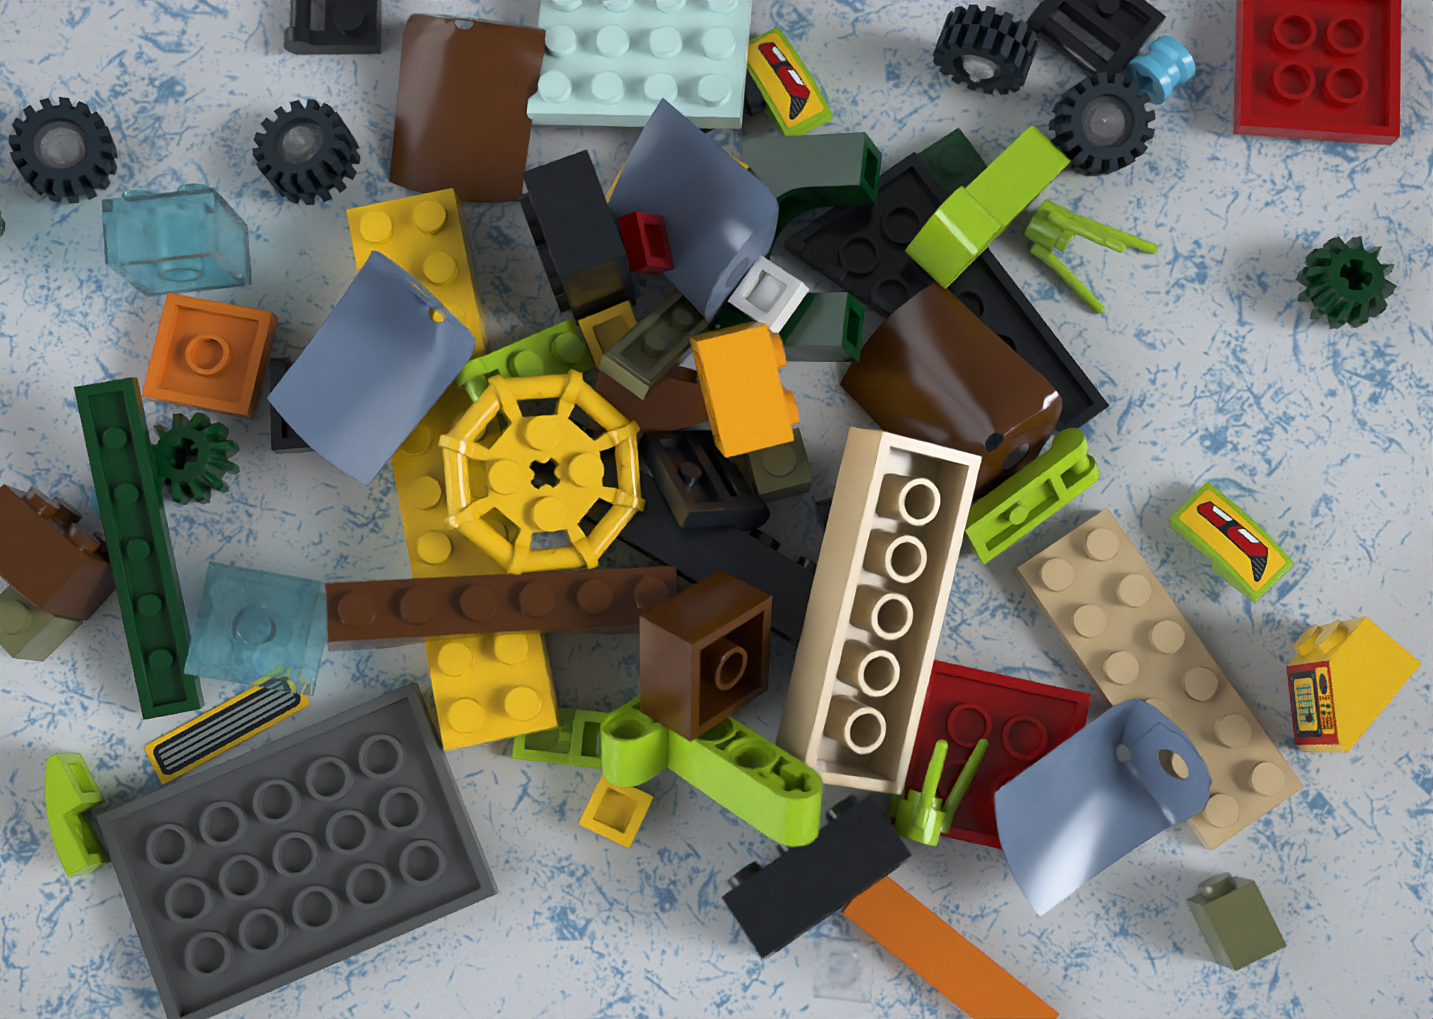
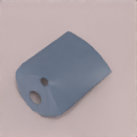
[608,98,779,324]
[267,250,476,486]
[994,699,1212,917]

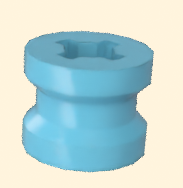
[1126,35,1195,105]

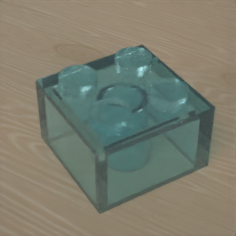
[101,183,252,297]
[184,561,327,696]

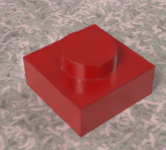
[617,212,674,274]

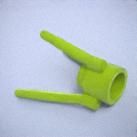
[1024,199,1158,314]
[887,738,989,846]

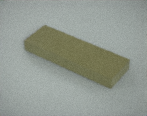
[597,288,715,400]

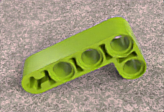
[905,124,1072,289]
[601,696,823,847]

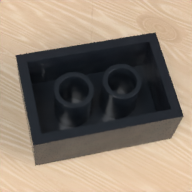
[518,149,637,326]
[721,794,912,960]

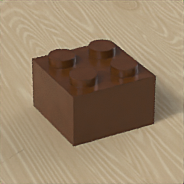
[0,484,116,620]
[640,570,772,742]

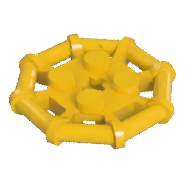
[438,369,646,575]

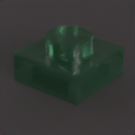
[917,127,988,197]

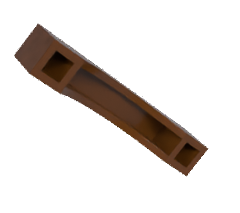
[325,566,678,652]

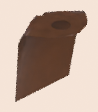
[389,13,546,202]
[840,281,1062,502]

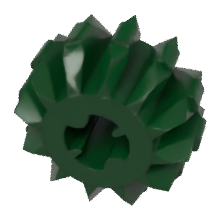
[1295,236,1397,329]
[151,412,240,505]

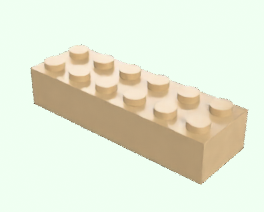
[775,427,982,795]

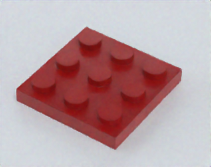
[1233,0,1401,145]
[890,660,1091,850]

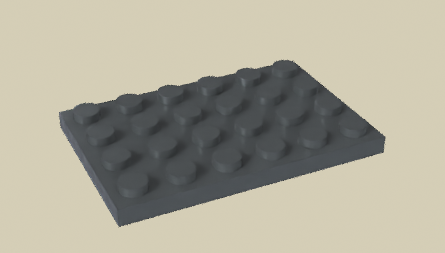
[96,682,499,1019]

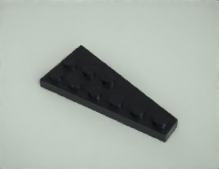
[784,152,1110,436]

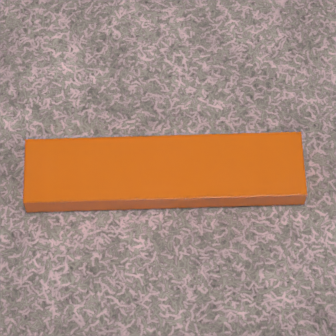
[841,876,1059,1019]

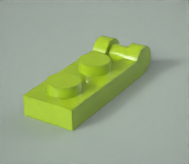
[454,318,596,415]
[963,428,1100,565]

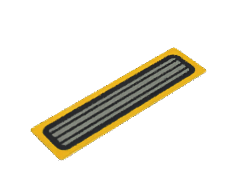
[144,667,310,785]

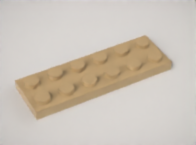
[1013,508,1304,850]

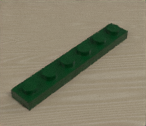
[74,377,205,720]

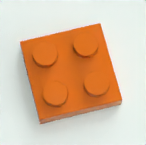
[141,293,278,420]

